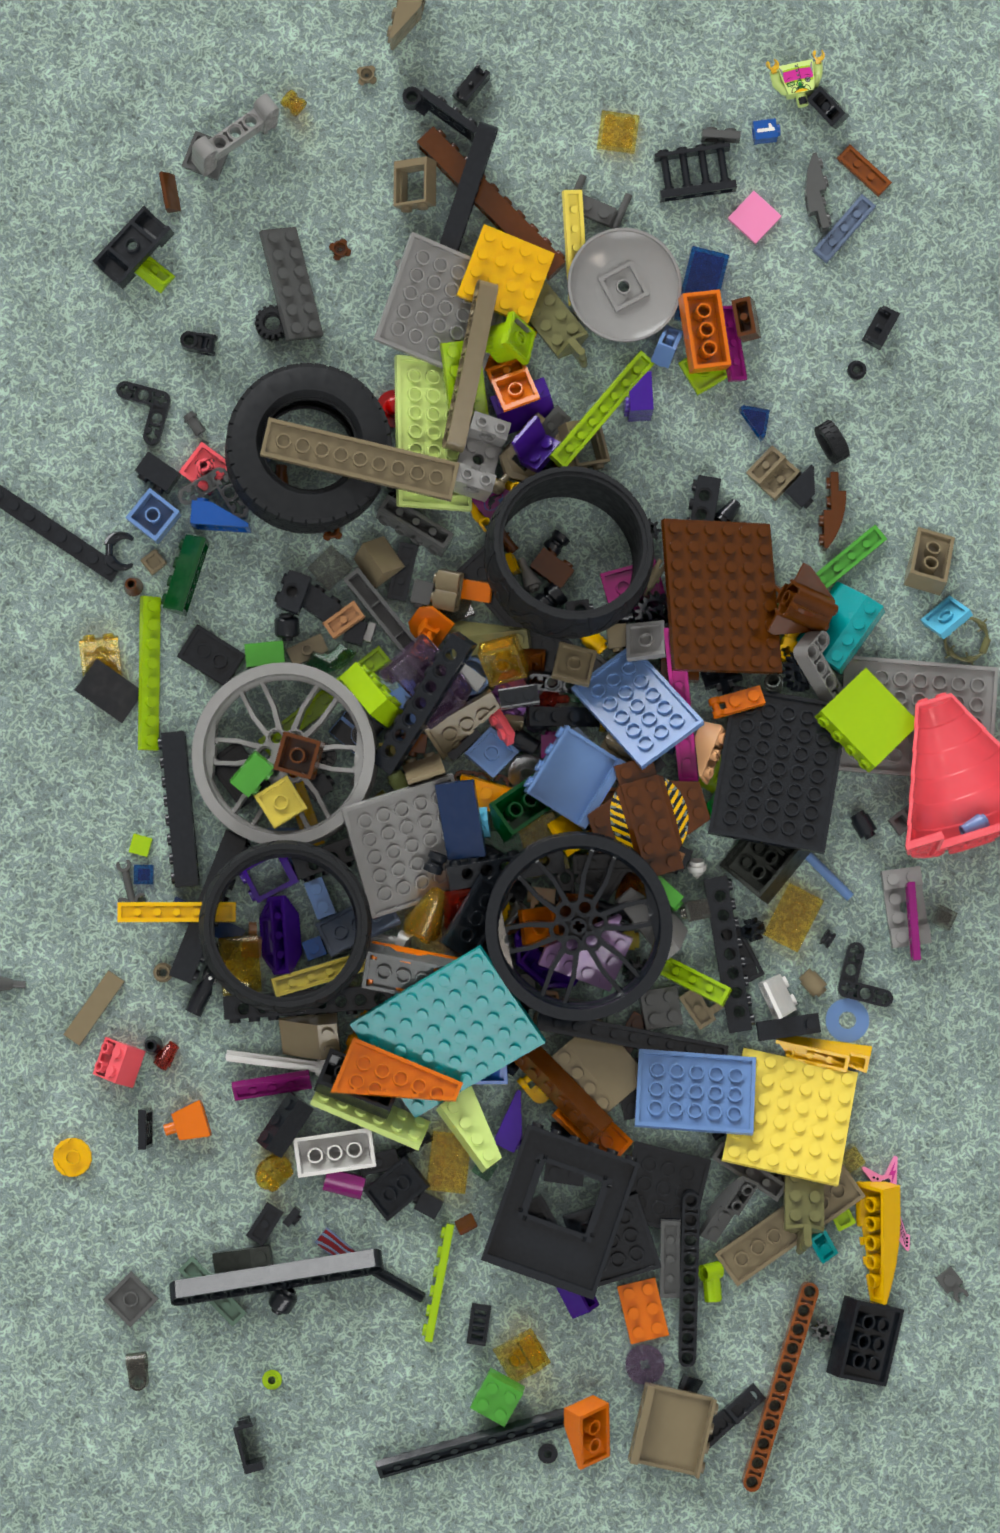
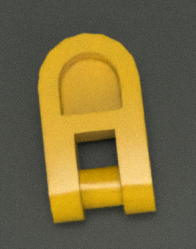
[517,1075,549,1104]

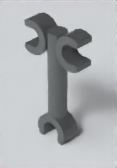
[116,860,145,902]

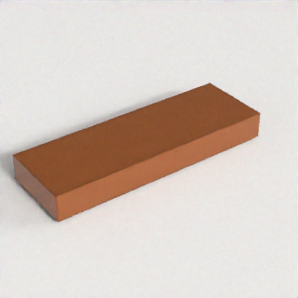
[837,144,892,197]

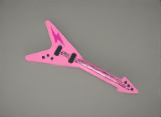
[861,1156,910,1251]

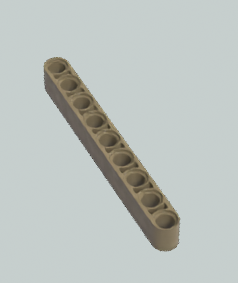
[442,280,498,453]

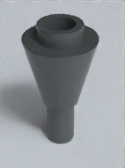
[0,976,26,992]

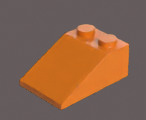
[564,1395,610,1470]

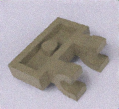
[679,990,724,1030]

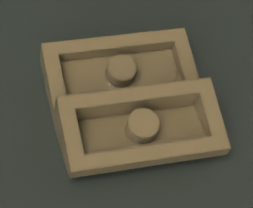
[746,446,801,501]

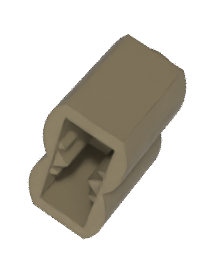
[430,569,464,612]

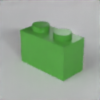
[244,640,286,669]
[230,750,274,798]

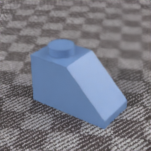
[651,325,683,368]

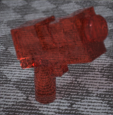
[537,691,569,707]

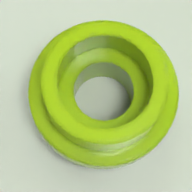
[262,1370,282,1390]

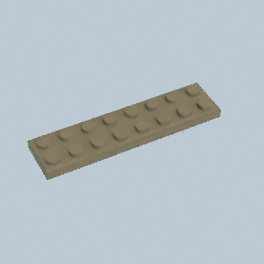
[714,1163,866,1287]

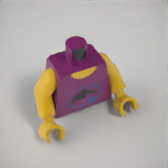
[471,478,519,532]

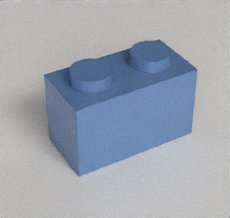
[304,876,337,920]

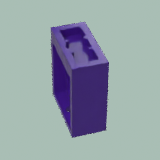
[239,857,300,903]

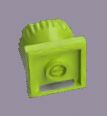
[485,311,536,365]

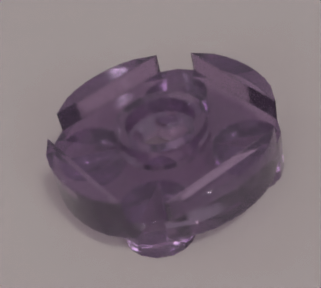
[625,1344,664,1385]

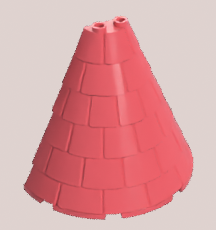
[905,693,1000,858]

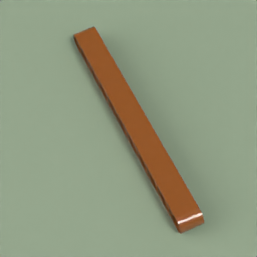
[742,1281,819,1492]

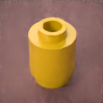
[579,633,608,655]

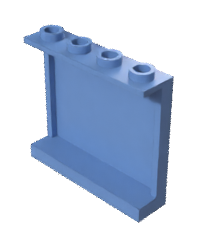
[524,725,626,829]

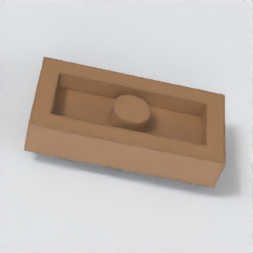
[323,600,366,640]

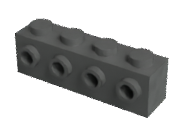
[376,495,454,557]
[710,1141,784,1202]

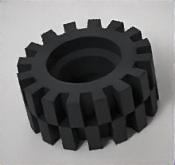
[255,305,285,342]

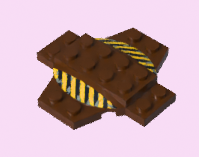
[587,760,710,876]

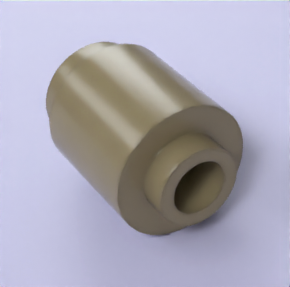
[798,968,827,997]

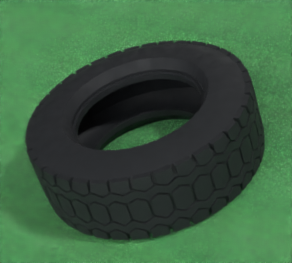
[225,363,392,534]

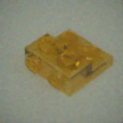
[79,633,122,676]

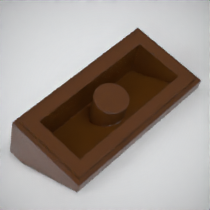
[159,171,181,213]
[521,649,545,684]

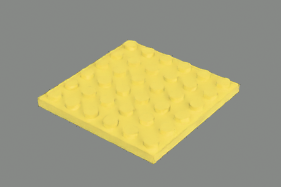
[721,1047,858,1187]

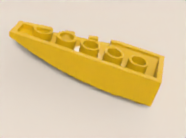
[856,1181,901,1305]

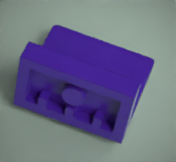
[512,415,561,473]

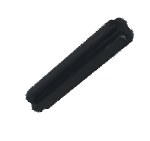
[372,1270,426,1302]

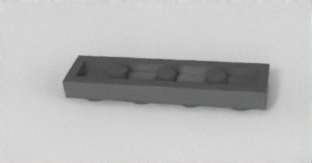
[660,1219,681,1298]

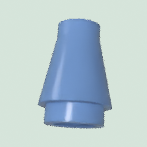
[959,814,990,835]

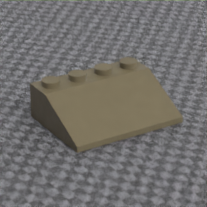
[552,1019,638,1114]

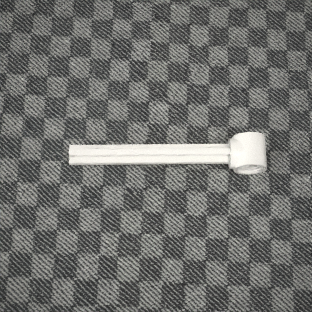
[226,1050,325,1078]

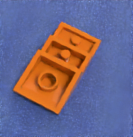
[484,355,540,412]

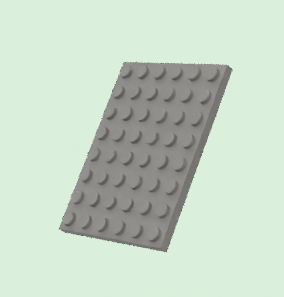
[838,656,999,777]

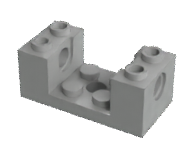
[453,411,511,502]

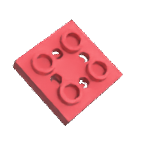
[179,442,227,496]

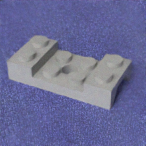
[880,866,932,948]

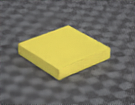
[254,775,308,829]

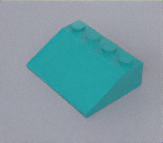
[796,581,885,674]

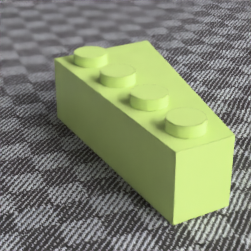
[436,1086,502,1173]

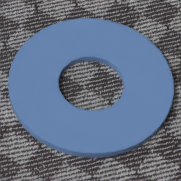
[826,998,869,1042]

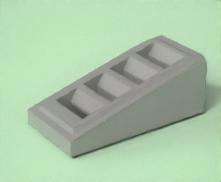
[453,657,486,693]

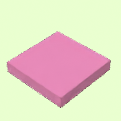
[728,191,782,245]

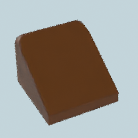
[455,1213,478,1236]

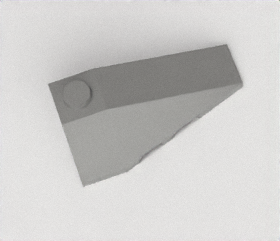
[615,887,688,960]

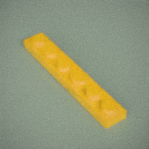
[117,902,236,923]

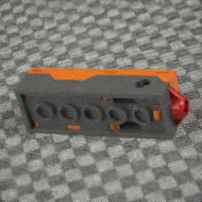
[361,941,459,994]

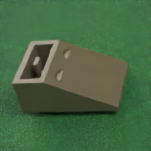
[387,0,426,50]

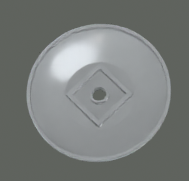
[567,228,682,343]

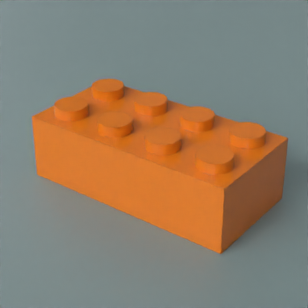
[678,289,731,374]

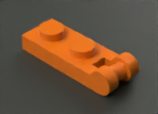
[708,685,766,719]

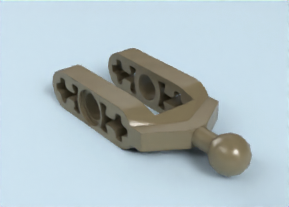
[492,412,561,495]

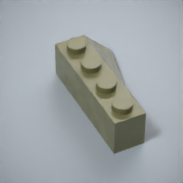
[450,619,532,658]

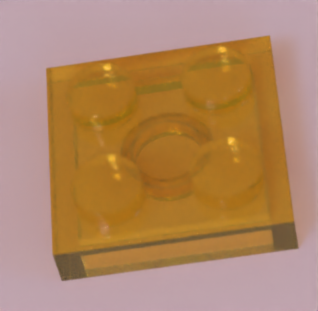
[597,110,640,154]

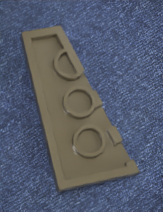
[424,689,500,759]

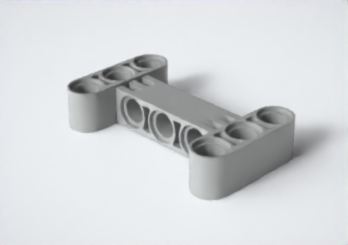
[191,93,279,177]

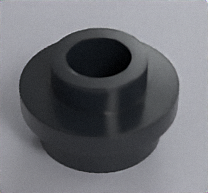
[847,361,866,380]
[538,1443,558,1464]

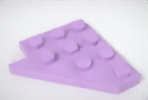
[538,914,633,992]

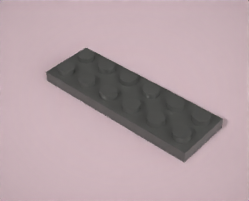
[259,227,323,342]

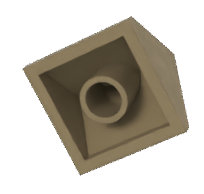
[353,536,405,589]

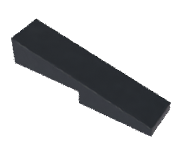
[708,1383,766,1449]

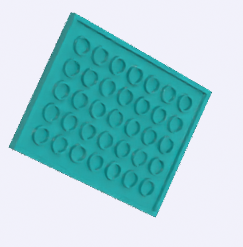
[349,945,546,1118]

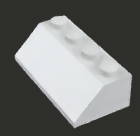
[293,1128,376,1178]

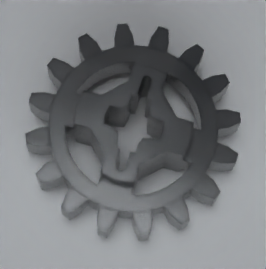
[633,591,669,624]
[782,652,811,692]

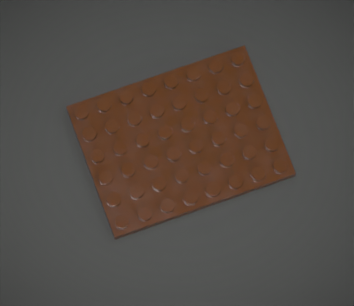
[661,518,782,674]

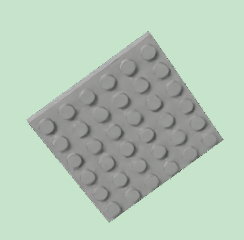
[373,232,503,372]
[341,773,468,919]

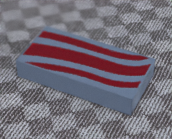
[315,1227,356,1256]

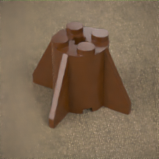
[767,563,838,635]

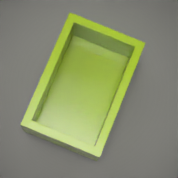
[339,662,403,728]

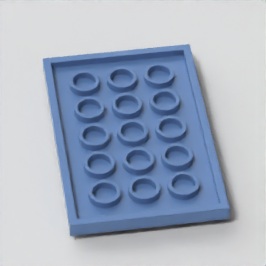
[571,649,704,770]
[634,1049,756,1136]

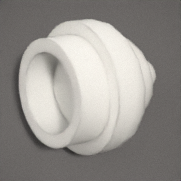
[687,858,707,879]

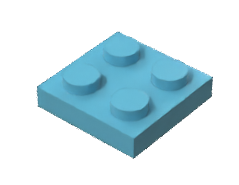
[920,595,973,639]

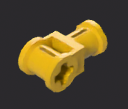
[780,633,799,662]

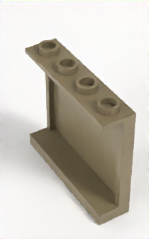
[627,1382,719,1479]

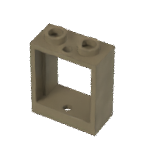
[393,156,437,213]
[558,420,610,470]

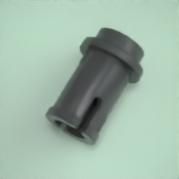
[183,411,206,437]

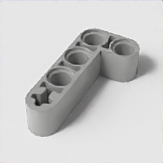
[793,631,843,702]

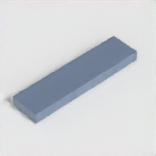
[812,194,876,264]

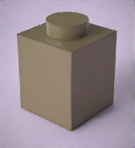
[606,623,626,653]

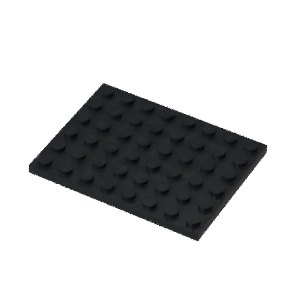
[708,685,842,855]

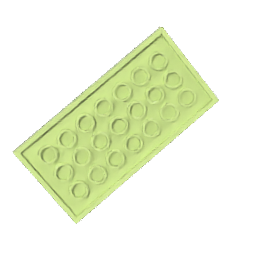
[394,355,472,512]

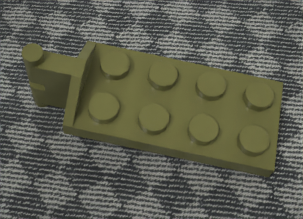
[529,281,589,368]
[784,1175,824,1255]

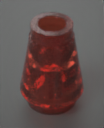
[153,1041,179,1071]

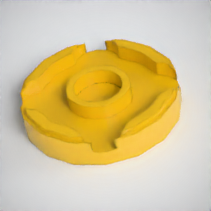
[53,1138,92,1177]

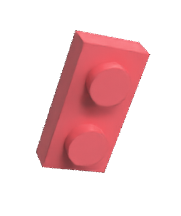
[488,708,515,746]

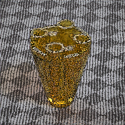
[403,887,446,944]

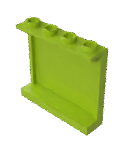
[815,668,915,773]

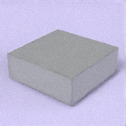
[363,622,377,644]

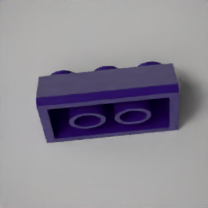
[623,371,654,422]
[490,377,554,435]

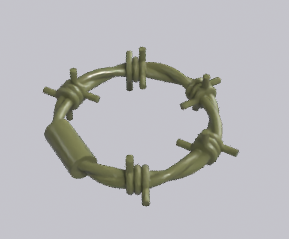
[943,617,991,665]

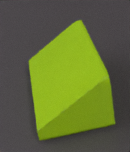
[134,256,175,294]

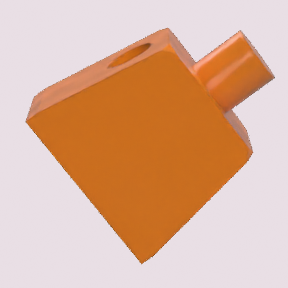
[163,1099,212,1140]

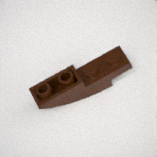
[818,472,846,551]

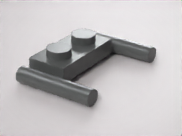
[573,174,632,229]

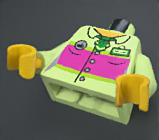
[766,50,825,108]

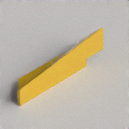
[776,1036,872,1073]

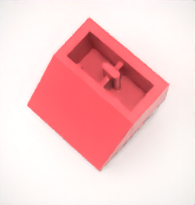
[93,1037,146,1088]

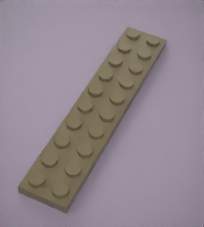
[260,417,460,502]

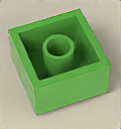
[470,1368,525,1427]

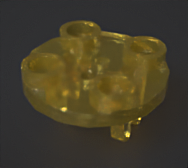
[255,1153,293,1192]

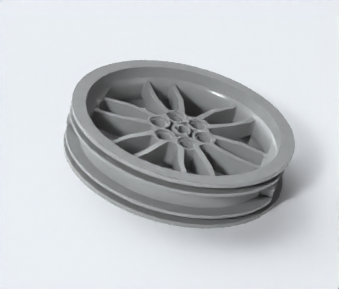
[192,662,378,844]

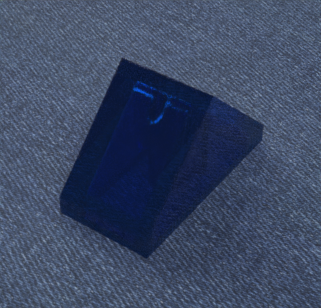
[739,405,770,442]

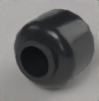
[274,613,300,641]
[268,1288,297,1315]

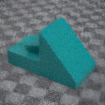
[811,1228,838,1264]

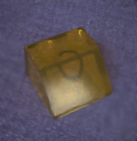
[493,1328,551,1382]

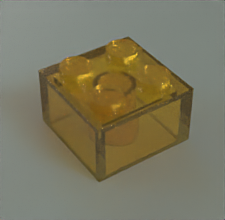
[478,633,529,687]

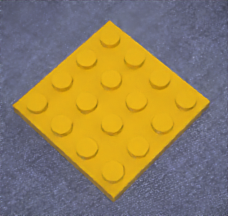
[456,224,555,325]

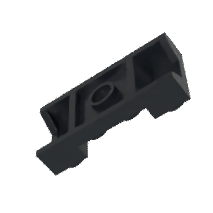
[92,206,174,289]

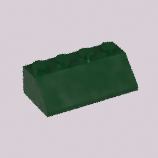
[161,534,209,616]
[489,774,552,841]

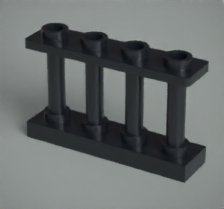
[654,141,737,203]

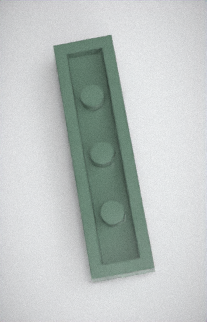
[178,1256,247,1327]

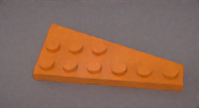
[330,1037,463,1102]

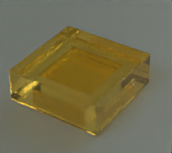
[842,1146,866,1173]

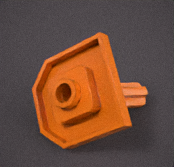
[408,606,455,653]

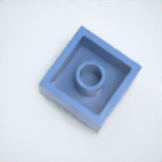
[125,488,182,545]

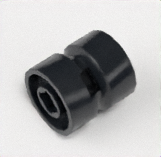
[534,582,568,608]

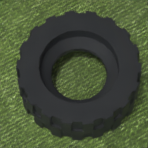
[814,420,850,464]

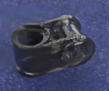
[125,1351,149,1391]

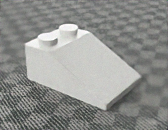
[758,974,798,1019]

